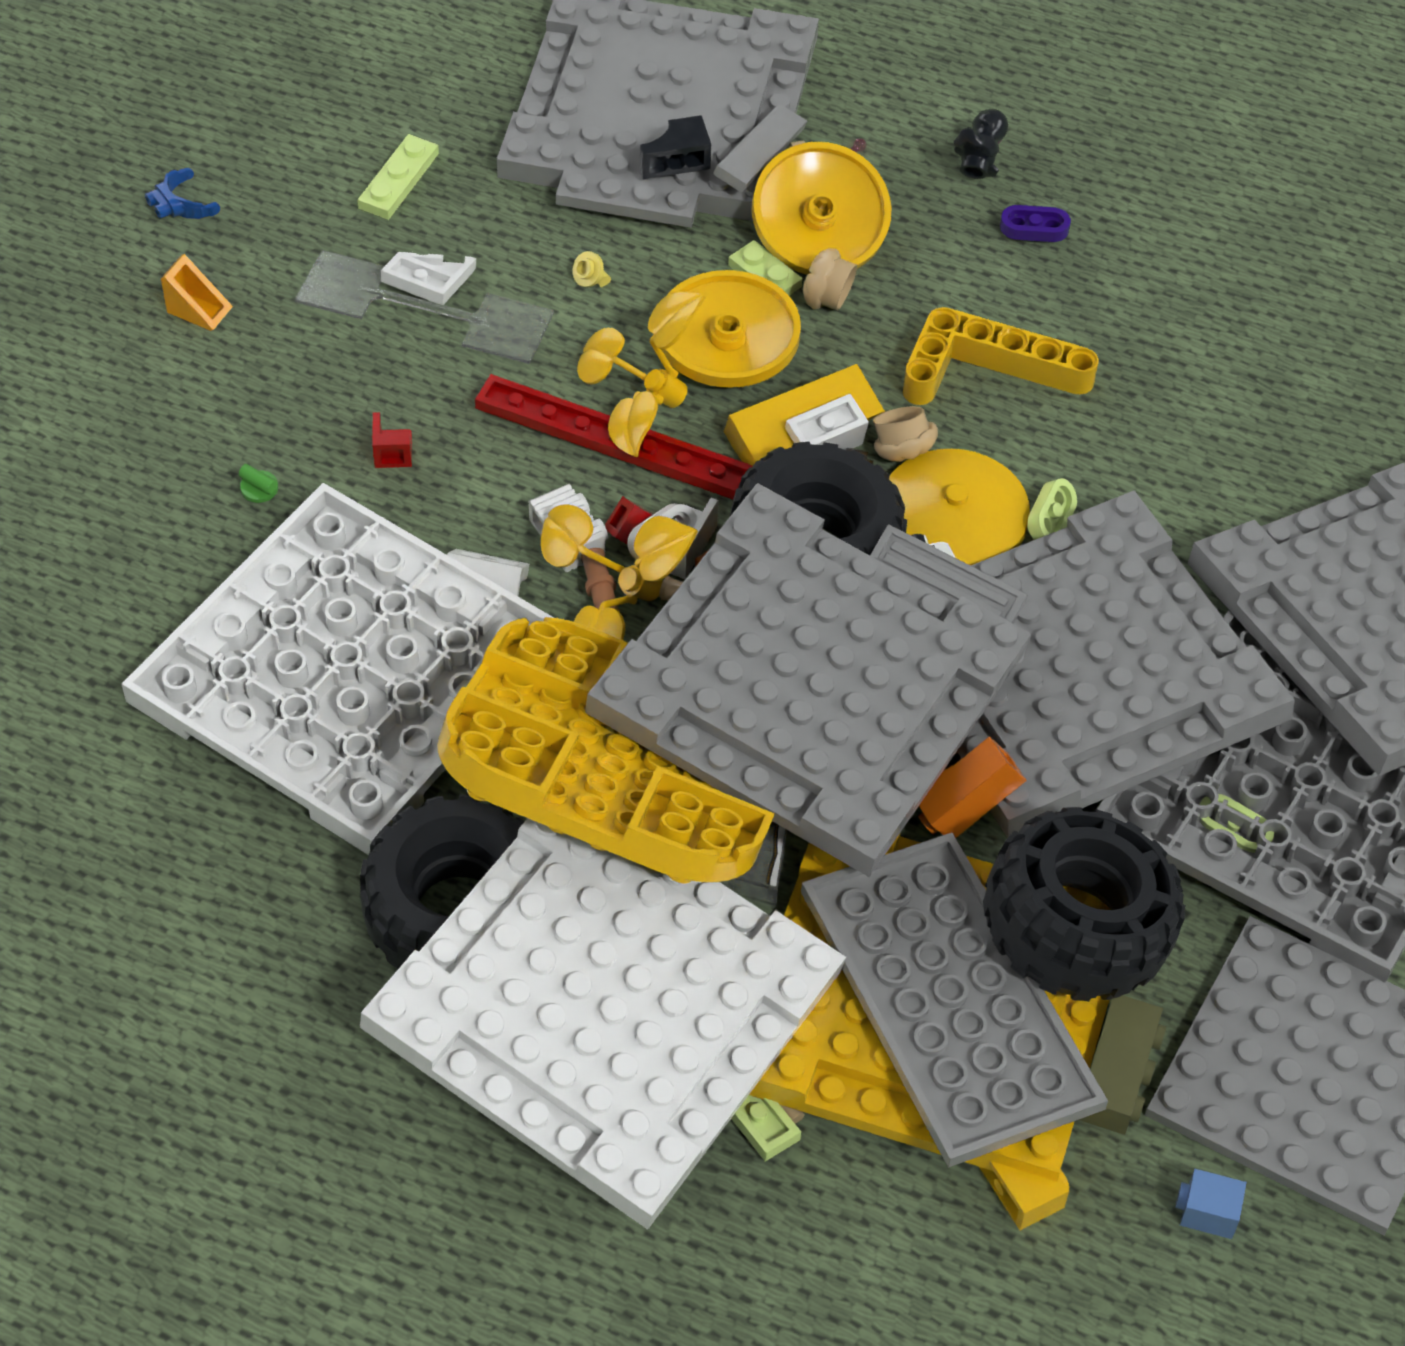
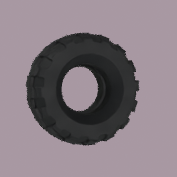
[730,441,907,555]
[360,794,525,969]
[983,807,1186,1002]

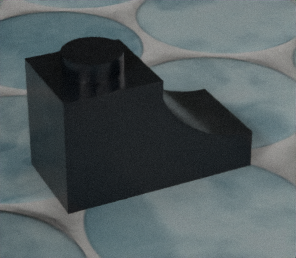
[640,115,711,179]

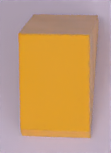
[161,254,233,331]

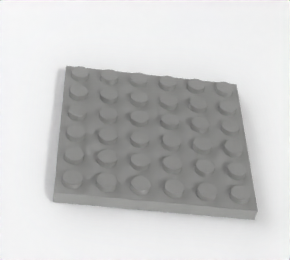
[1145,916,1405,1236]

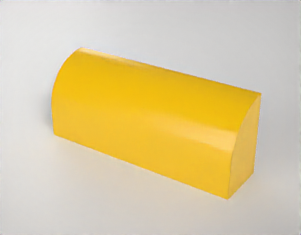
[724,364,885,465]

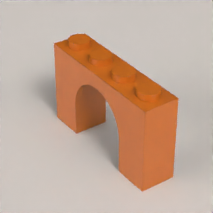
[918,736,1027,838]

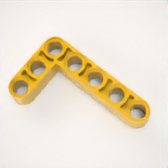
[903,307,1099,405]

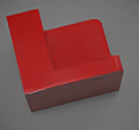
[372,412,412,468]
[605,496,653,545]

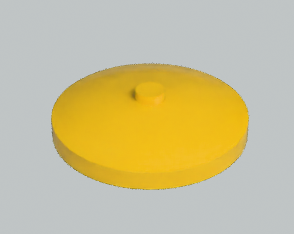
[751,142,892,275]
[662,270,801,388]
[889,449,1030,566]

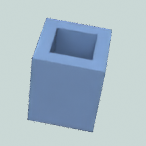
[1175,1168,1247,1239]

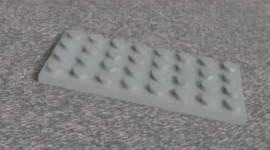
[801,833,1108,1168]

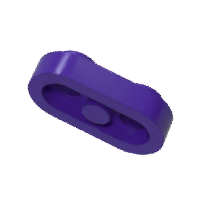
[1000,205,1071,242]

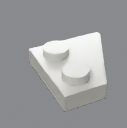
[381,252,476,306]

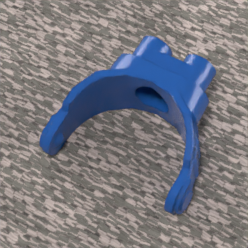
[145,168,220,219]

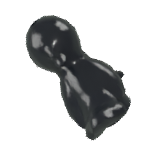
[954,109,1009,179]

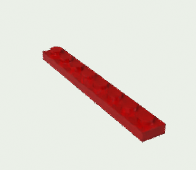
[475,374,753,499]

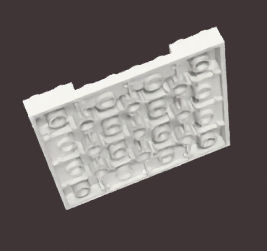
[122,483,554,855]
[360,819,846,1230]

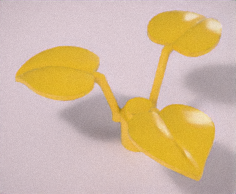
[577,292,706,457]
[541,504,698,640]

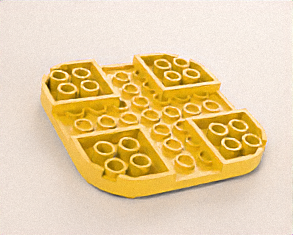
[437,617,775,884]

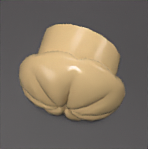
[803,248,857,311]
[873,406,938,462]

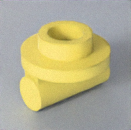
[572,251,611,287]

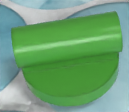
[238,464,278,503]

